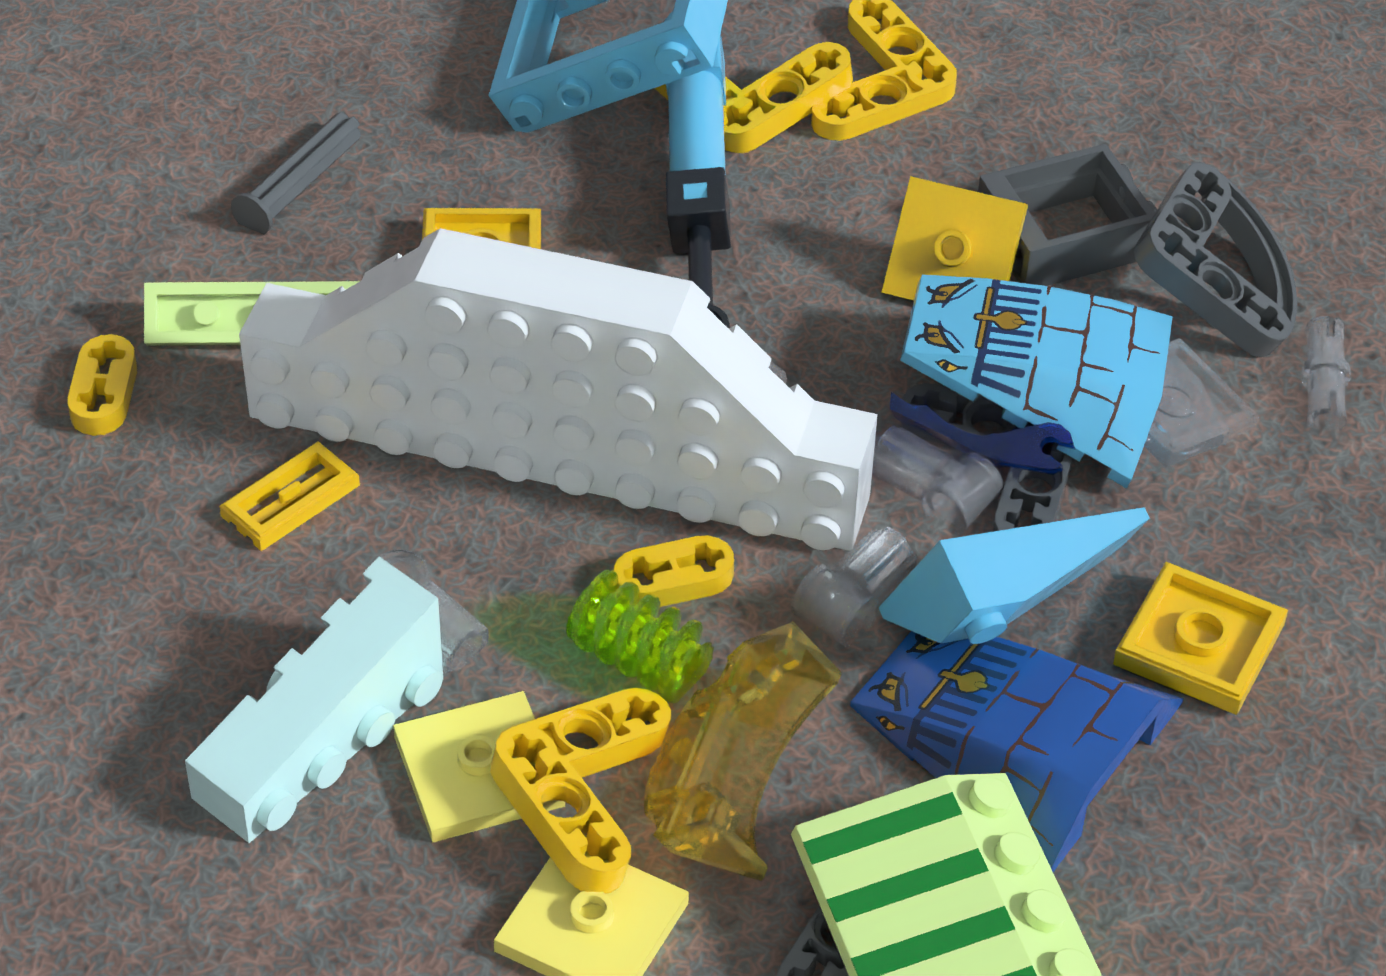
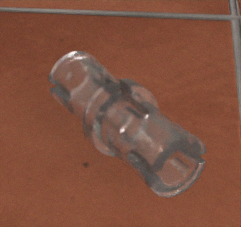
[1301,316,1351,431]

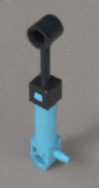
[664,12,731,328]

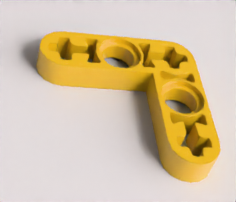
[811,0,957,141]
[654,42,853,153]
[490,688,671,894]

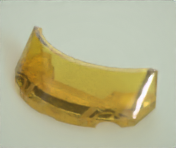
[644,622,842,881]

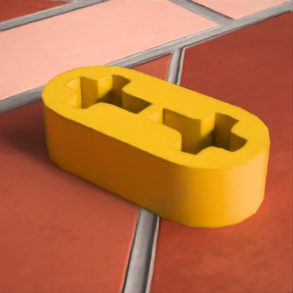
[68,334,137,436]
[613,535,734,610]

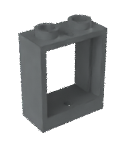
[978,144,1157,286]

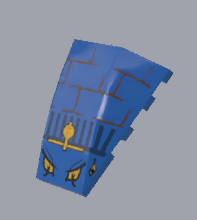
[850,631,1184,872]

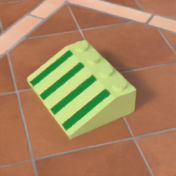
[791,773,1102,976]

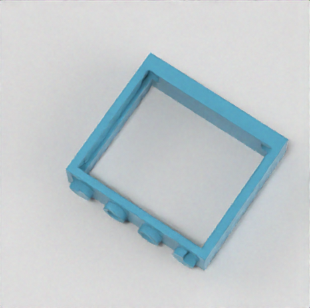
[489,0,728,132]

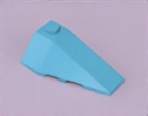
[878,507,1150,644]

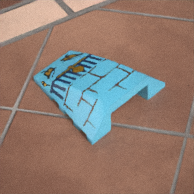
[900,274,1173,488]

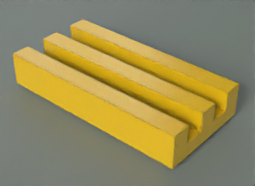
[219,441,360,551]

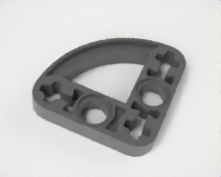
[1134,162,1297,357]

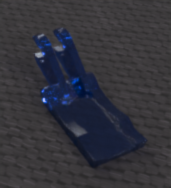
[890,392,1075,475]

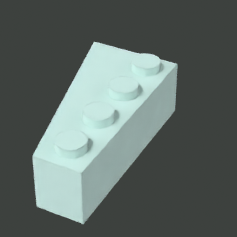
[185,556,443,843]

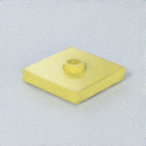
[393,691,565,843]
[494,851,689,976]

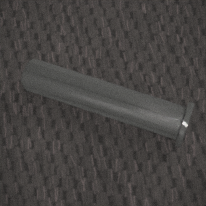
[231,112,361,235]

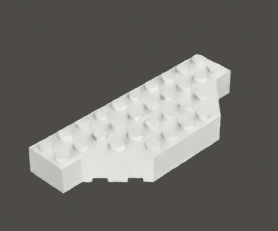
[239,228,878,551]

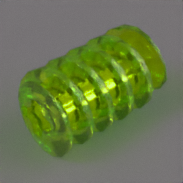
[566,569,714,703]

